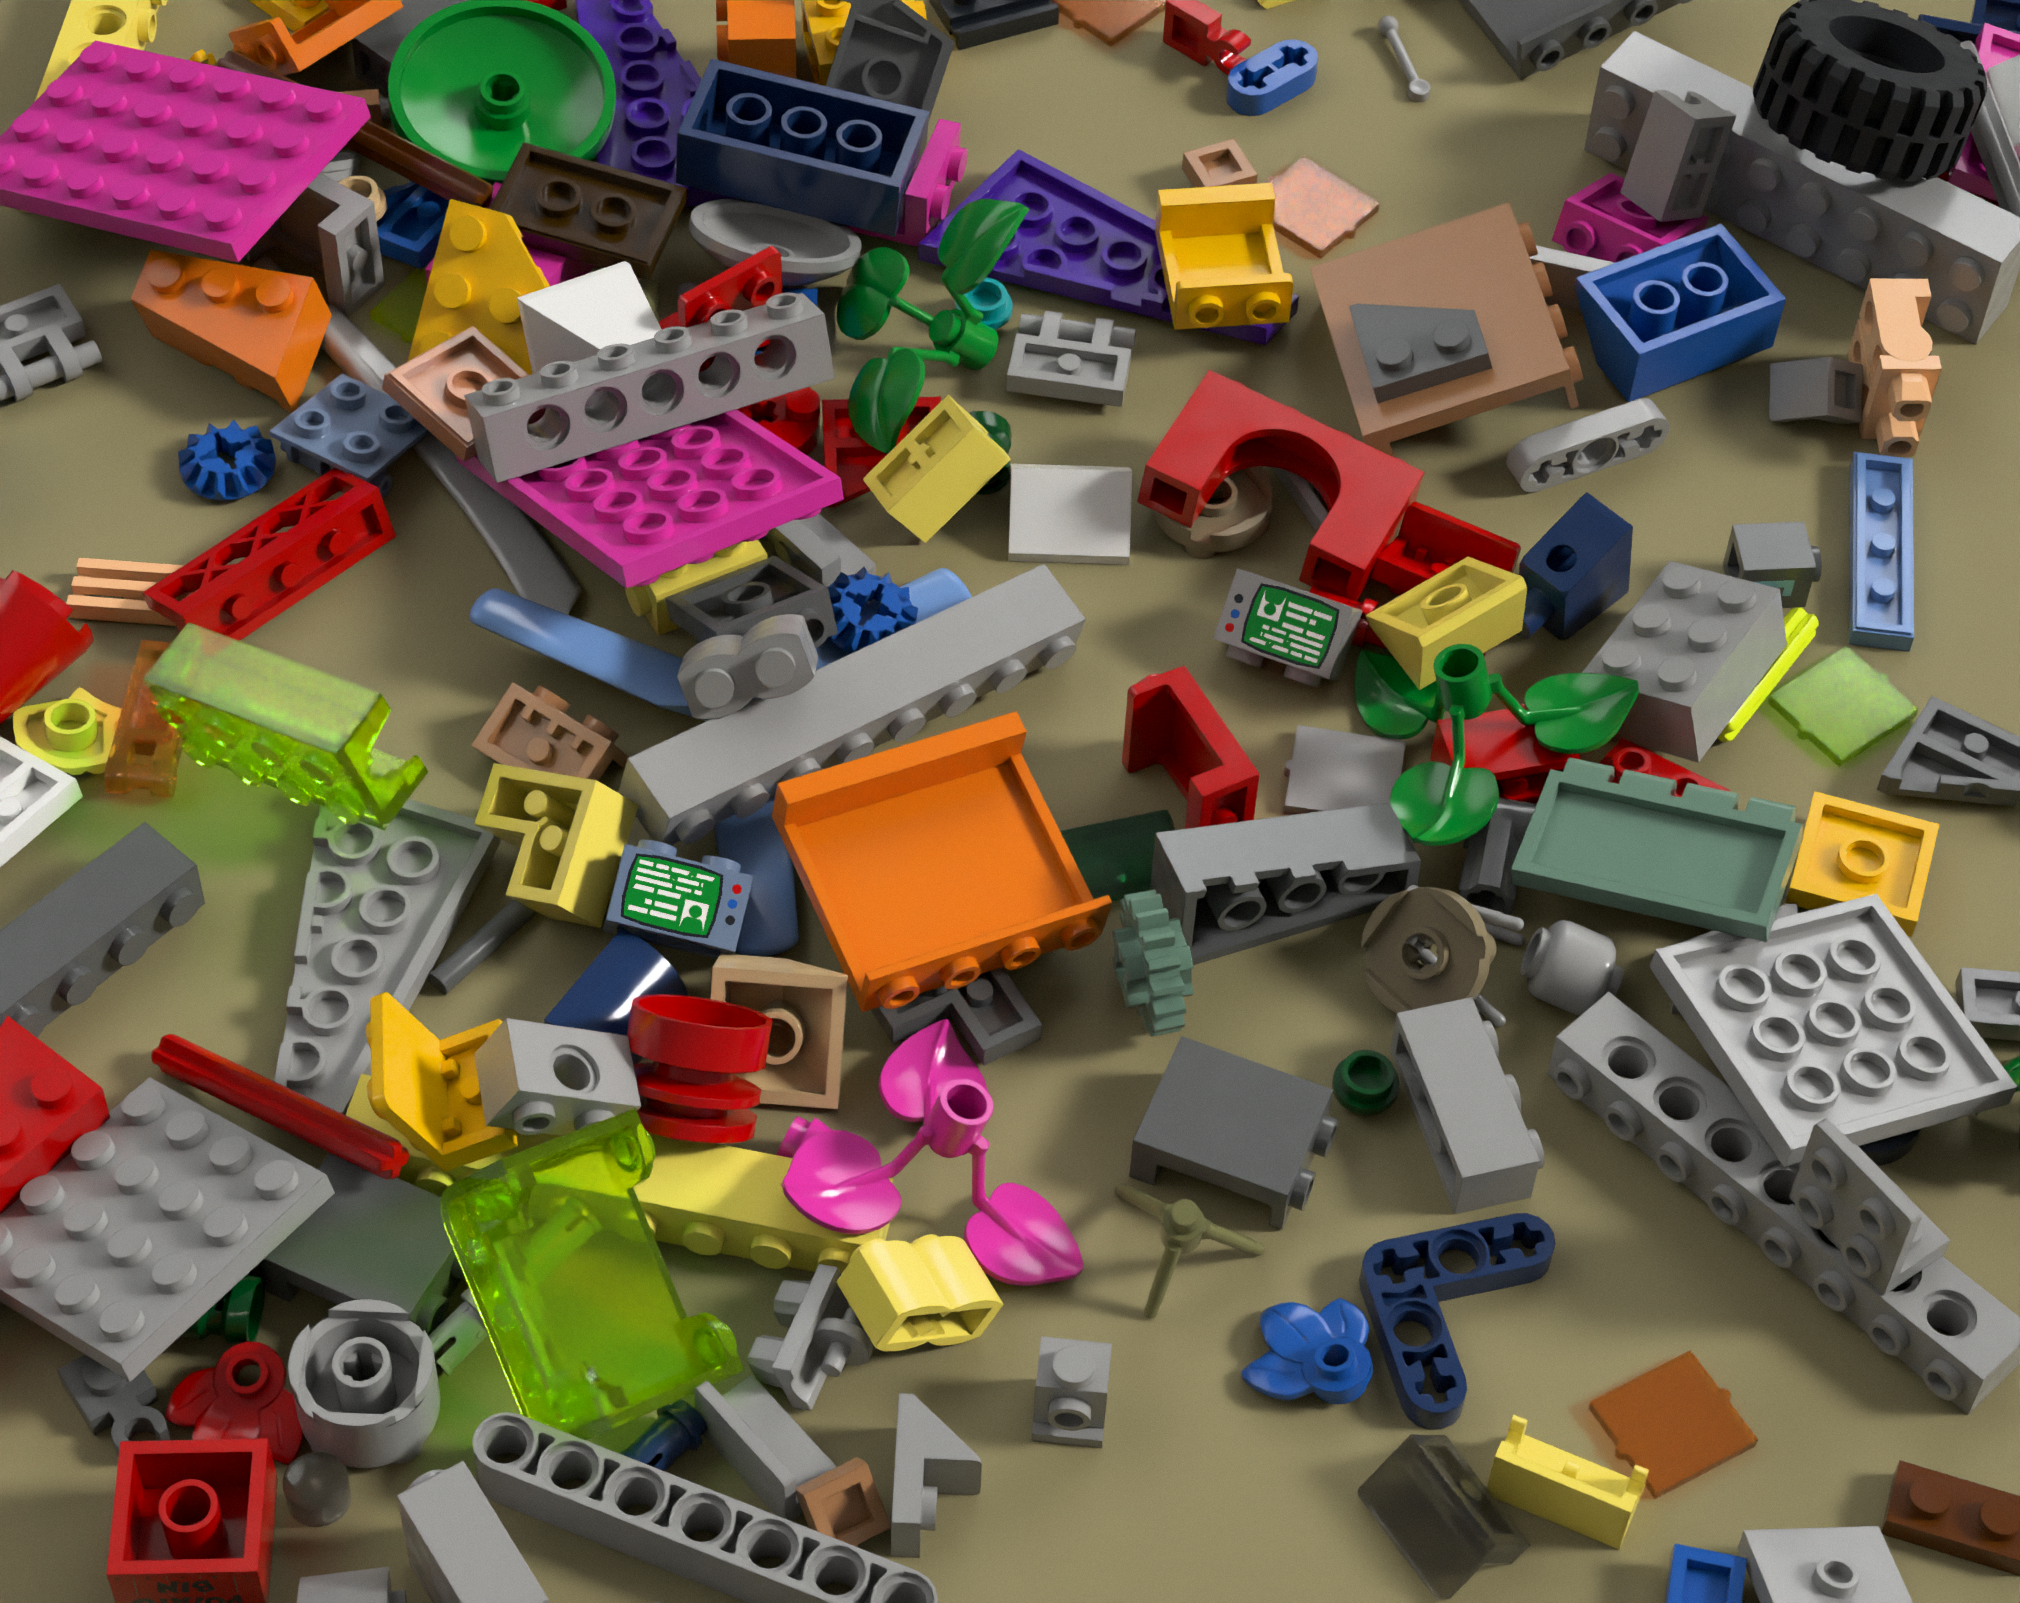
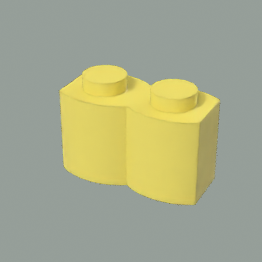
[836,1234,1004,1351]

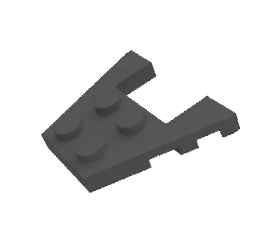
[825,0,955,120]

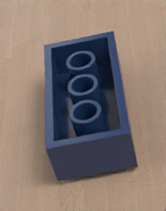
[676,59,930,237]

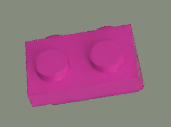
[845,119,968,247]

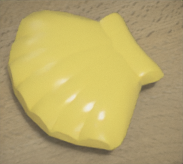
[13,687,128,775]

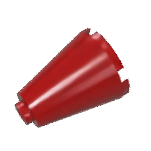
[0,570,94,724]

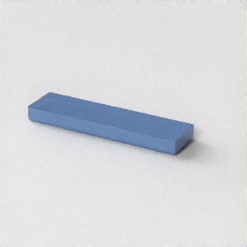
[1849,452,1914,651]

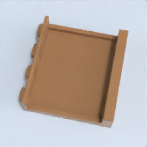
[1310,202,1584,457]

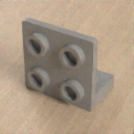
[1789,1118,1950,1296]

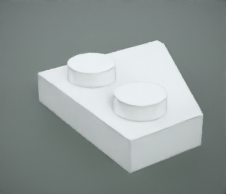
[0,737,83,867]

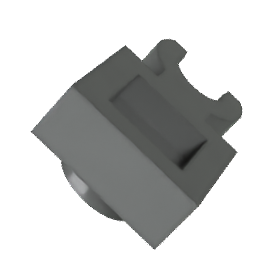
[57,1355,170,1457]

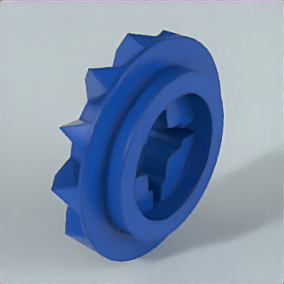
[178,420,276,500]
[827,567,918,654]

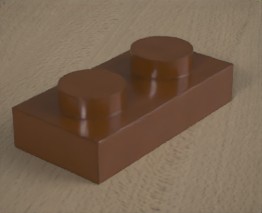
[1881,1460,2020,1576]

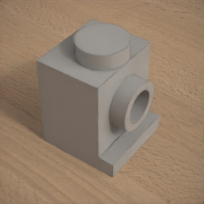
[1031,1336,1112,1448]

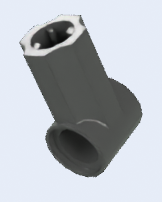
[1458,797,1537,914]

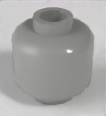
[1520,920,1624,1015]

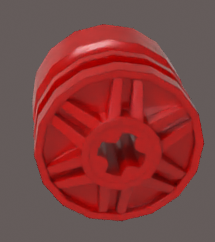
[625,994,772,1144]

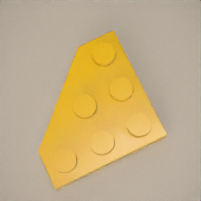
[407,199,550,375]

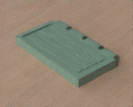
[1511,757,1803,942]

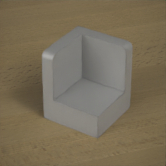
[1769,357,1863,425]

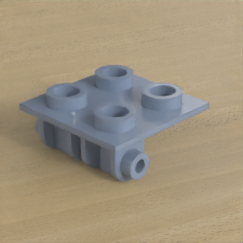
[269,374,430,498]

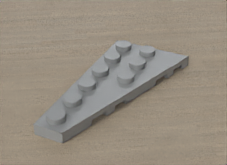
[272,772,501,1130]

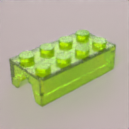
[143,622,428,831]

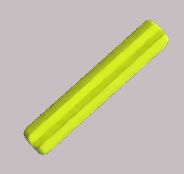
[1718,607,1819,742]

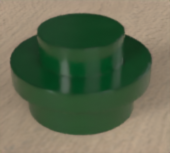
[1332,1050,1400,1115]

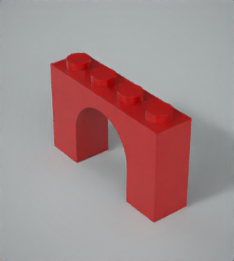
[1137,370,1425,601]

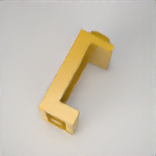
[1155,183,1294,330]

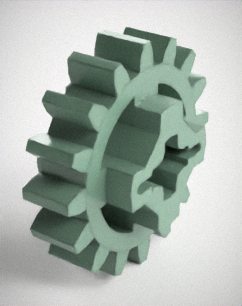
[1112,889,1194,1037]

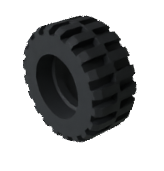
[1753,0,1988,181]

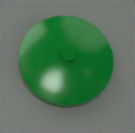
[388,0,616,186]

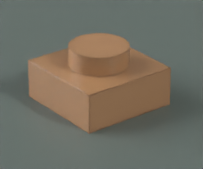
[1182,138,1258,188]
[796,1457,891,1546]

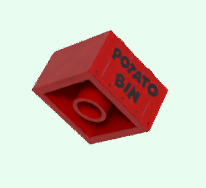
[106,1438,278,1603]

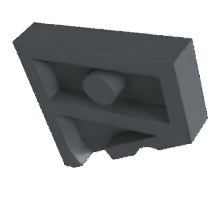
[1349,304,1492,403]
[1877,696,2020,806]

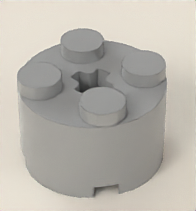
[288,1299,441,1468]

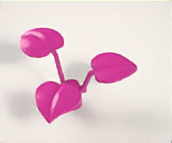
[781,1019,1084,1286]

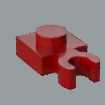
[1163,0,1251,75]

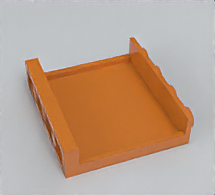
[771,711,1112,1012]

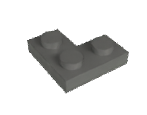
[871,967,1042,1066]

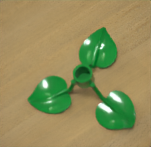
[836,199,1030,454]
[1354,644,1639,846]

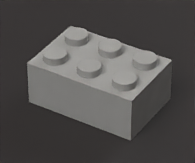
[1582,561,1787,763]

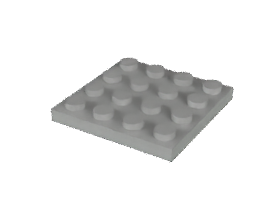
[1649,894,2017,1167]
[0,1077,335,1382]

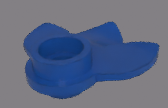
[1241,1298,1373,1404]

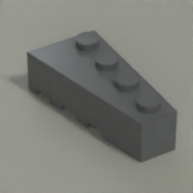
[1150,802,1421,965]

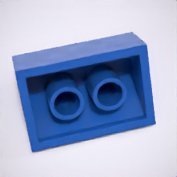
[1574,224,1786,402]

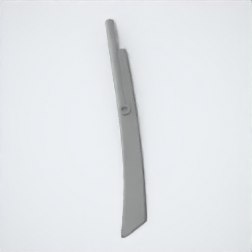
[254,257,583,615]

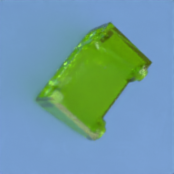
[440,1108,745,1440]

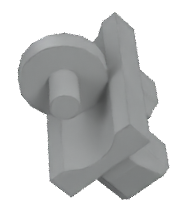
[747,1264,874,1411]

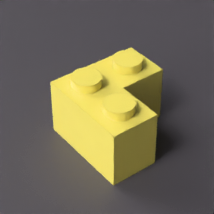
[474,763,639,928]

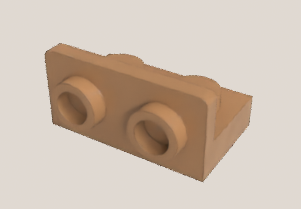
[471,682,629,781]

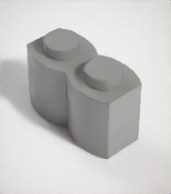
[677,614,819,719]

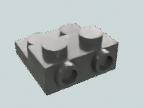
[665,556,838,648]

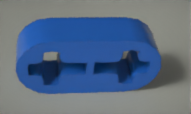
[1226,39,1318,116]

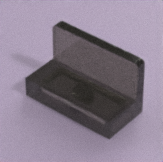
[1358,1434,1531,1600]

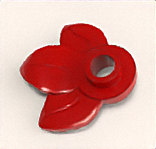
[165,1341,304,1466]

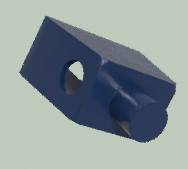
[1516,492,1633,639]

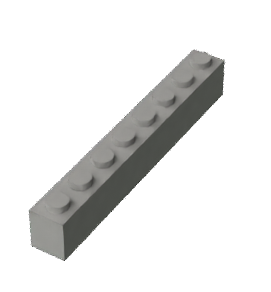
[619,564,1086,845]

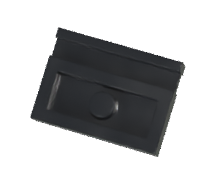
[929,0,1059,50]

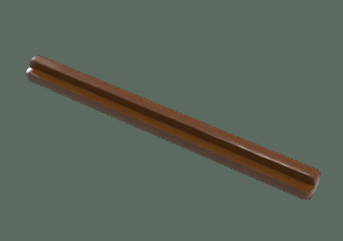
[216,50,494,208]

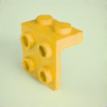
[366,992,518,1172]

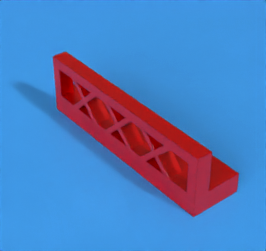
[142,468,396,665]

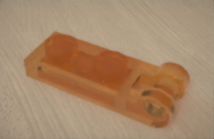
[105,640,207,798]

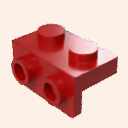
[1371,502,1521,596]

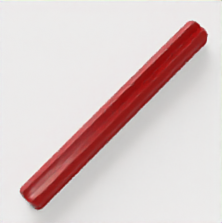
[151,1034,409,1180]

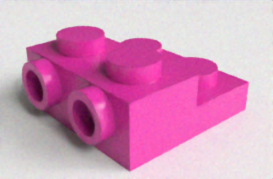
[1552,172,1709,263]

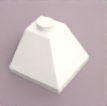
[517,261,662,407]

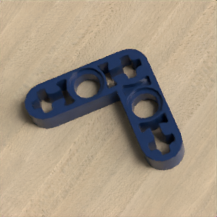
[1359,1213,1556,1430]

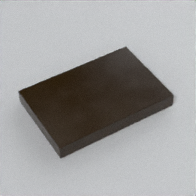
[489,142,687,281]

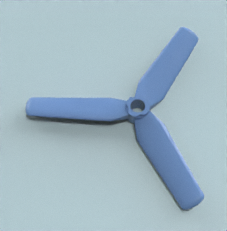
[469,568,972,957]

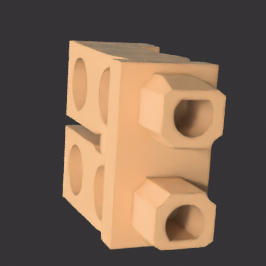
[1847,278,1942,457]

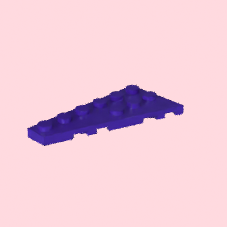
[574,0,738,206]
[918,149,1299,345]

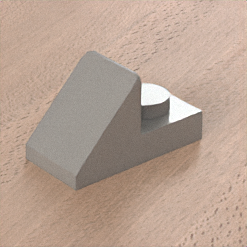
[891,1393,982,1558]

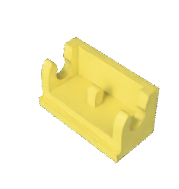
[863,395,1011,543]
[1485,1415,1649,1549]

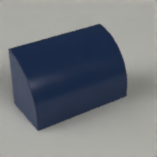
[544,928,688,1064]

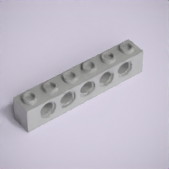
[464,293,835,483]

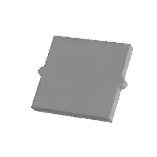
[1284,725,1406,814]

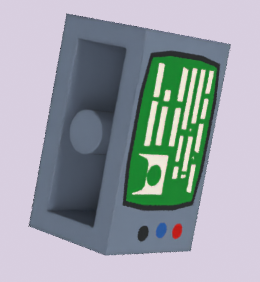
[602,839,754,959]

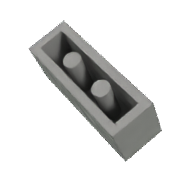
[1390,997,1544,1214]

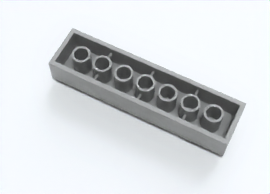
[1584,31,2020,344]

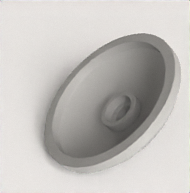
[689,198,862,287]

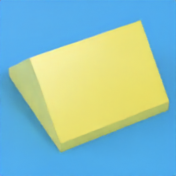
[1366,557,1527,690]

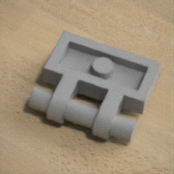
[0,284,102,401]
[1006,311,1136,407]

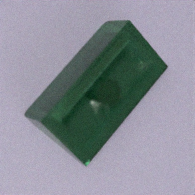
[1060,810,1175,901]

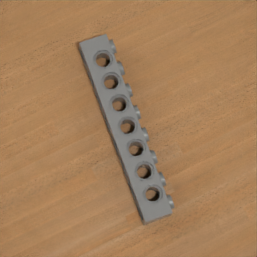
[1547,991,2020,1415]

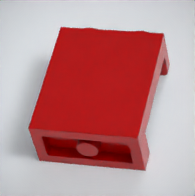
[1122,665,1260,829]

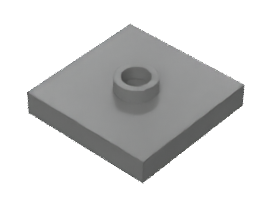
[1738,1526,1913,1603]

